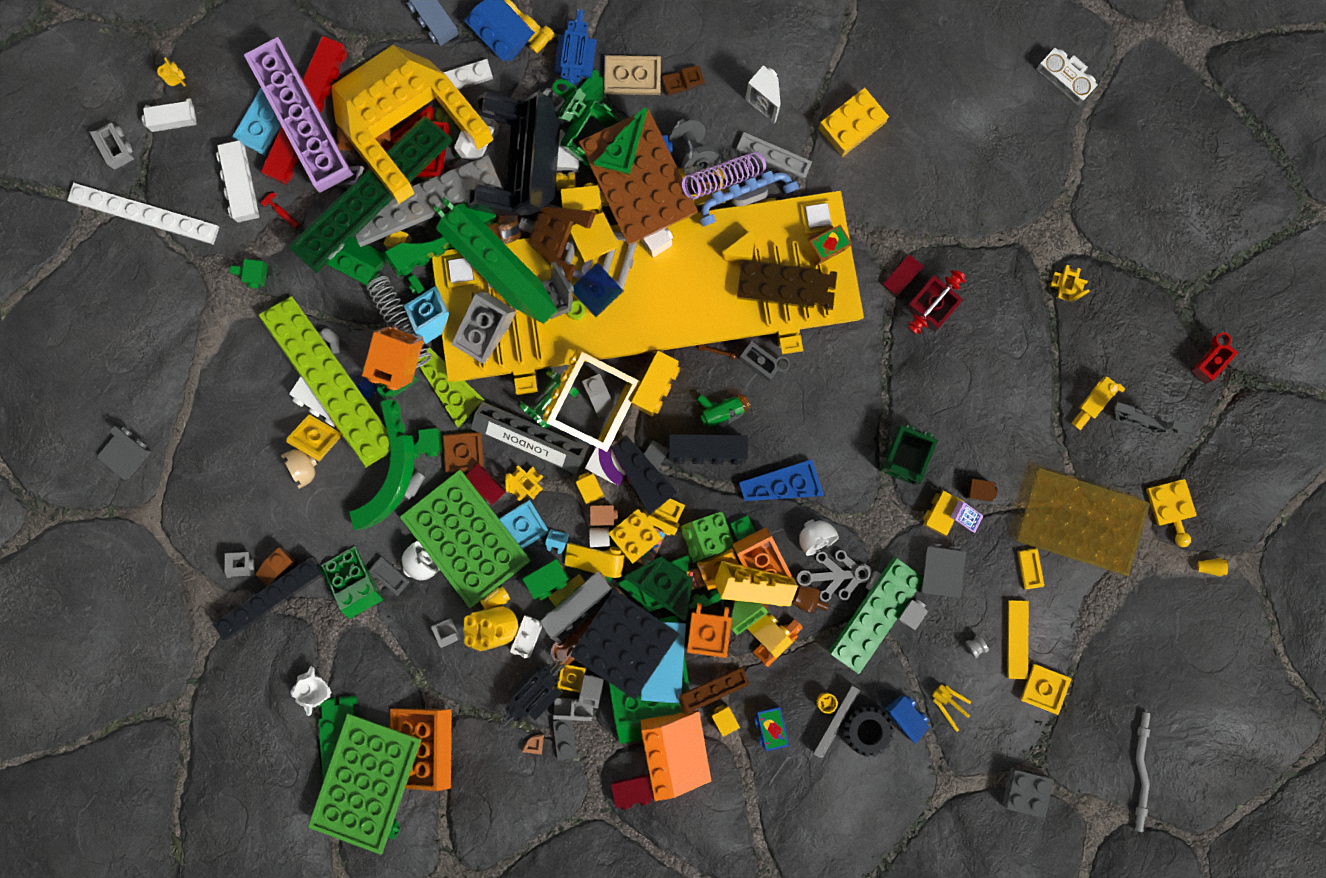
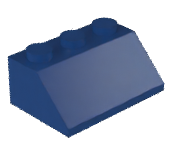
[464,0,535,61]

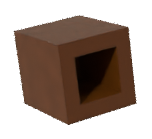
[966,479,997,502]

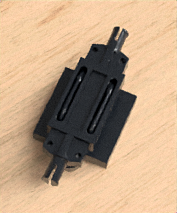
[499,660,565,728]

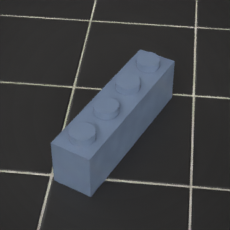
[407,0,459,46]

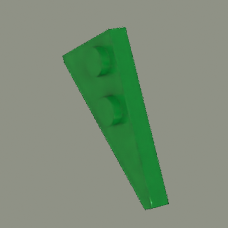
[594,108,648,175]

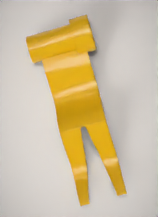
[504,0,556,54]

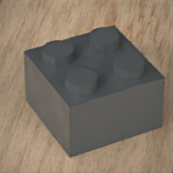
[1002,767,1054,818]

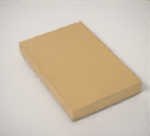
[604,56,661,95]

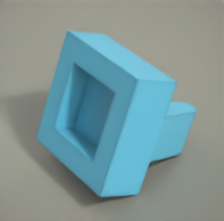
[545,529,569,554]

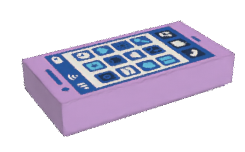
[950,500,983,533]

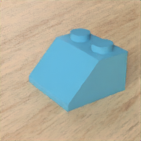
[404,286,449,344]

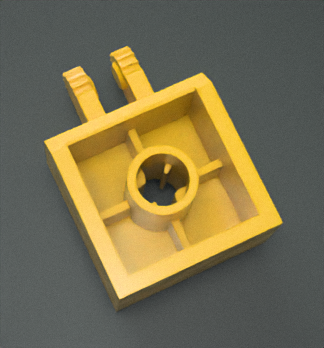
[561,183,609,215]

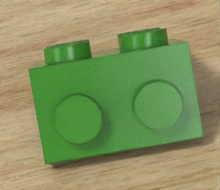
[680,512,734,563]

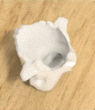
[290,666,331,716]

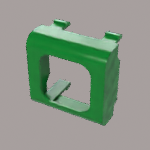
[560,100,621,171]

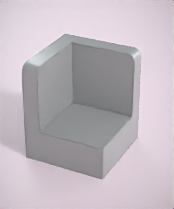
[431,619,460,648]

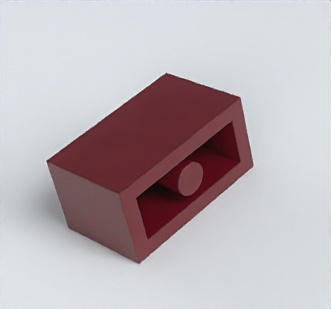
[611,774,654,810]

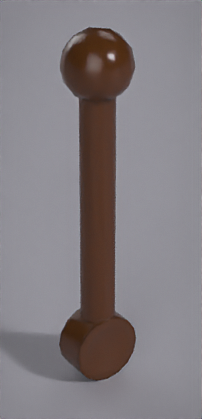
[698,344,737,360]

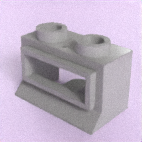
[90,122,134,170]

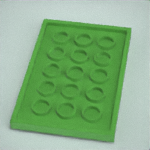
[400,470,532,609]
[308,714,422,854]

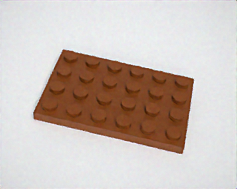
[579,108,698,246]

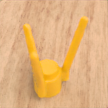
[932,684,971,732]

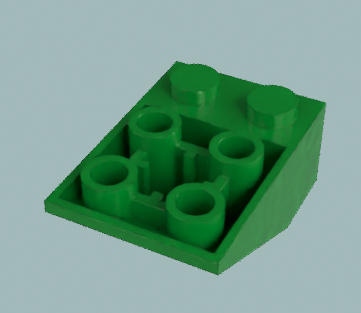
[321,546,383,619]

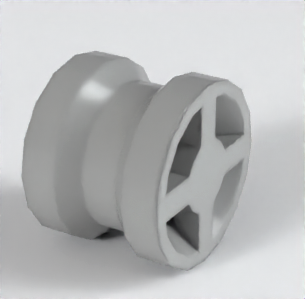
[965,634,989,659]

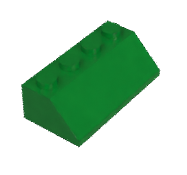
[326,238,386,289]

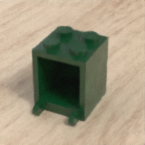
[880,424,938,485]

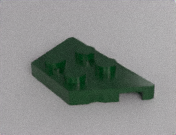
[624,557,693,621]

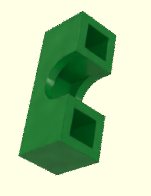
[383,428,443,461]

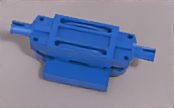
[554,9,597,91]

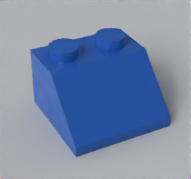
[885,694,929,744]

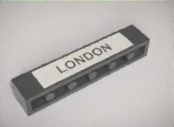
[471,402,588,474]

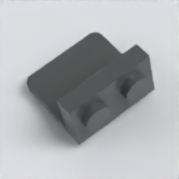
[542,261,574,319]
[98,426,151,480]

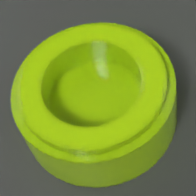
[567,300,586,321]

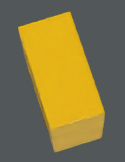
[558,664,586,693]

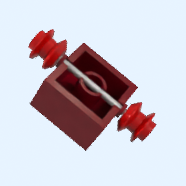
[906,270,966,335]

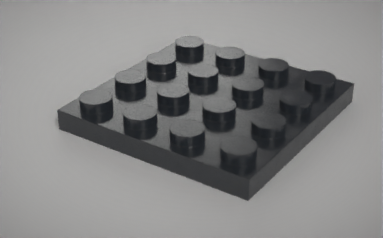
[570,589,679,700]

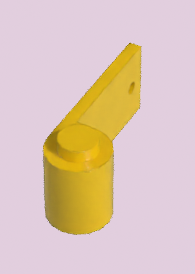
[565,543,625,578]

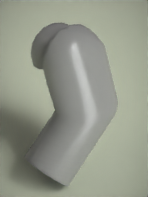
[319,328,340,354]

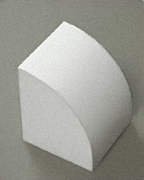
[590,527,610,548]

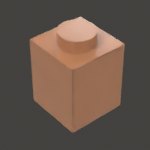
[590,505,618,526]

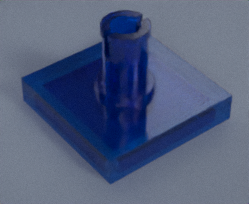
[573,263,624,318]

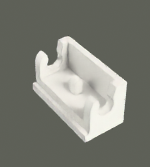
[510,615,542,659]

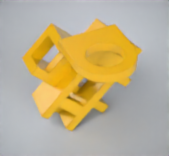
[1051,265,1090,303]
[506,465,543,501]

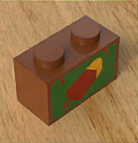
[803,224,852,267]

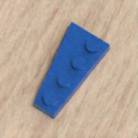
[739,459,824,501]

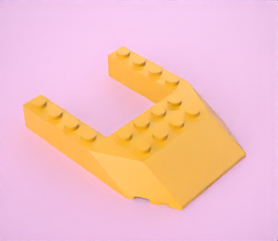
[331,45,493,204]

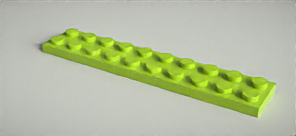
[259,296,391,468]

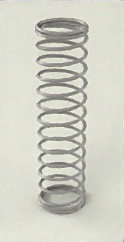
[366,276,431,368]

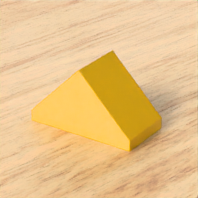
[723,229,755,262]

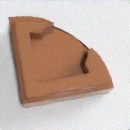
[522,734,544,754]

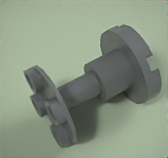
[669,119,720,180]

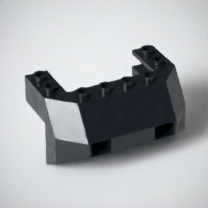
[467,91,561,216]

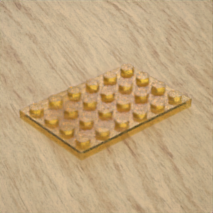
[1016,468,1150,577]

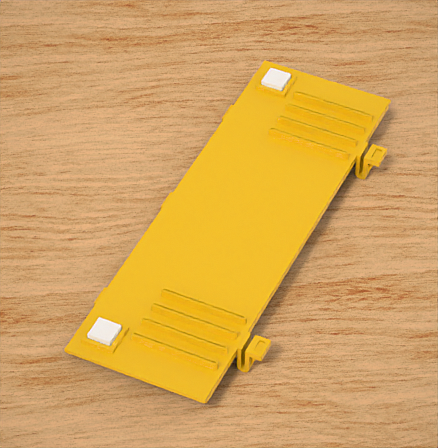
[432,191,864,395]

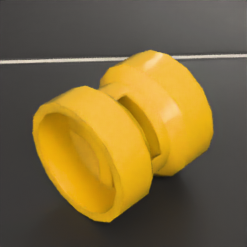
[556,172,576,192]
[816,692,838,713]

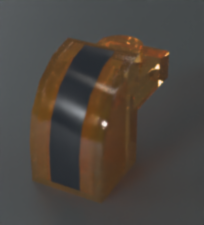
[487,215,521,244]

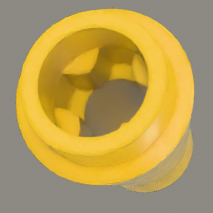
[1197,558,1228,577]
[480,586,510,609]

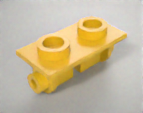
[157,57,186,86]

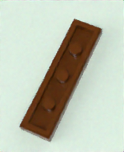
[677,667,750,714]

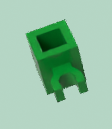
[229,259,268,289]

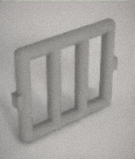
[564,223,637,290]

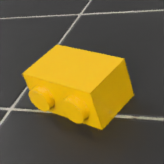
[576,472,605,505]
[923,491,964,536]
[747,614,792,658]

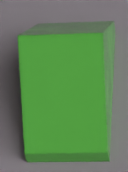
[731,600,769,635]

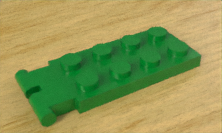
[318,696,359,783]

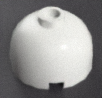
[799,520,839,556]
[402,541,440,580]

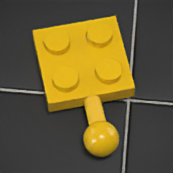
[1146,479,1197,547]

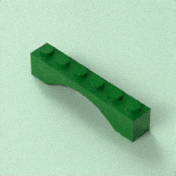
[385,209,496,277]

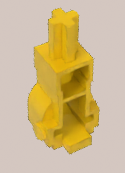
[1071,376,1125,430]

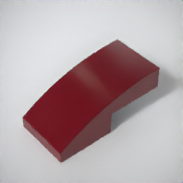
[883,254,924,297]
[465,462,506,505]

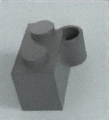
[739,341,790,382]

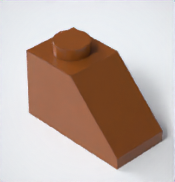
[255,547,297,587]

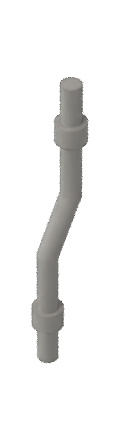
[1135,712,1150,832]

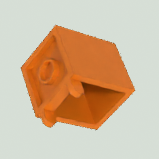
[362,326,424,390]
[687,603,732,658]

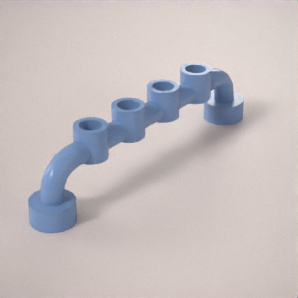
[699,171,799,227]

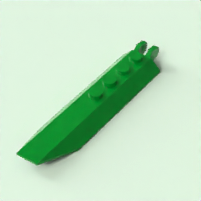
[432,197,558,324]

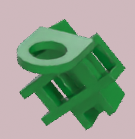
[553,79,587,122]

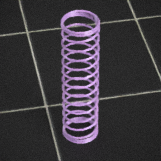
[682,151,766,199]

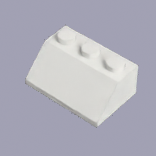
[745,65,780,124]

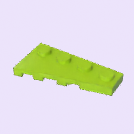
[418,347,485,428]

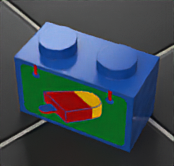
[754,706,789,751]

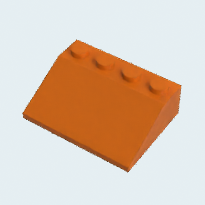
[390,709,452,791]
[641,710,711,801]

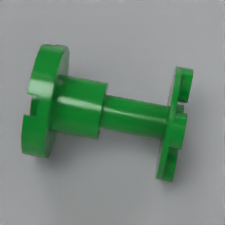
[519,368,579,429]

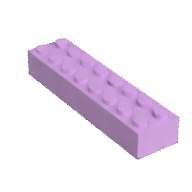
[244,37,353,193]

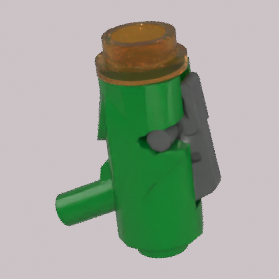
[697,394,751,428]

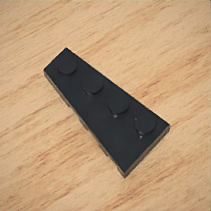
[611,435,677,518]

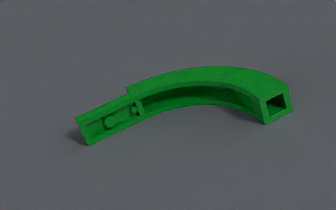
[349,400,414,530]

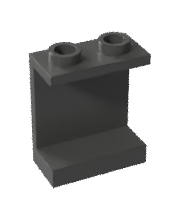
[919,543,966,598]

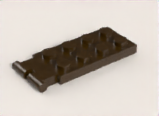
[737,260,837,311]

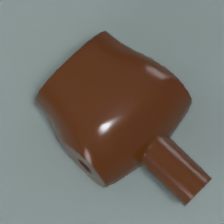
[792,585,829,614]

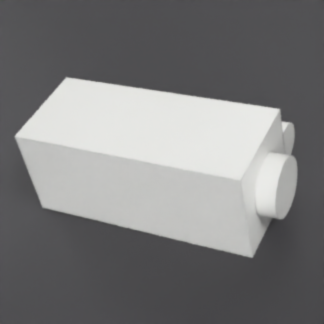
[142,98,197,132]

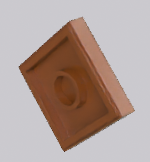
[443,432,484,473]

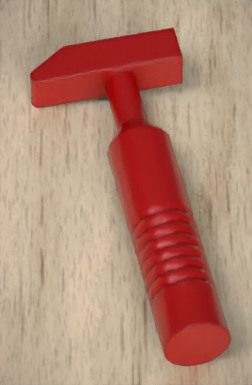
[261,193,300,230]

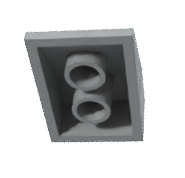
[451,292,516,364]

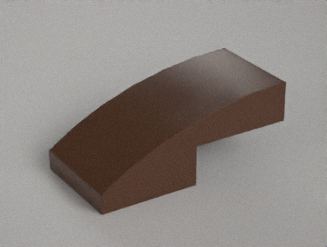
[661,65,705,96]

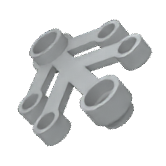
[797,550,872,602]

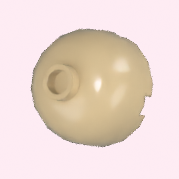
[281,449,317,489]

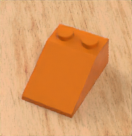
[732,527,792,577]

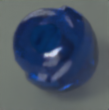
[356,378,378,399]

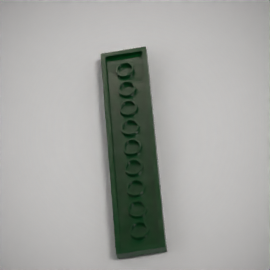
[288,116,452,273]

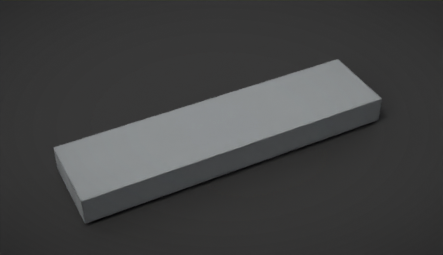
[736,132,812,180]
[814,686,860,758]

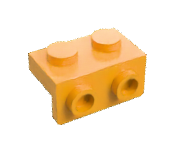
[697,548,739,590]

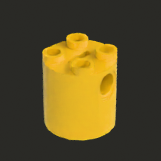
[463,606,518,651]

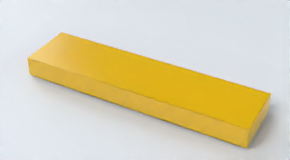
[1007,601,1029,679]

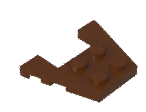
[528,207,596,282]

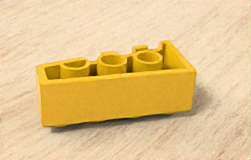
[714,561,798,606]

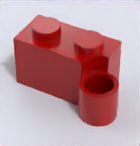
[1191,332,1238,384]

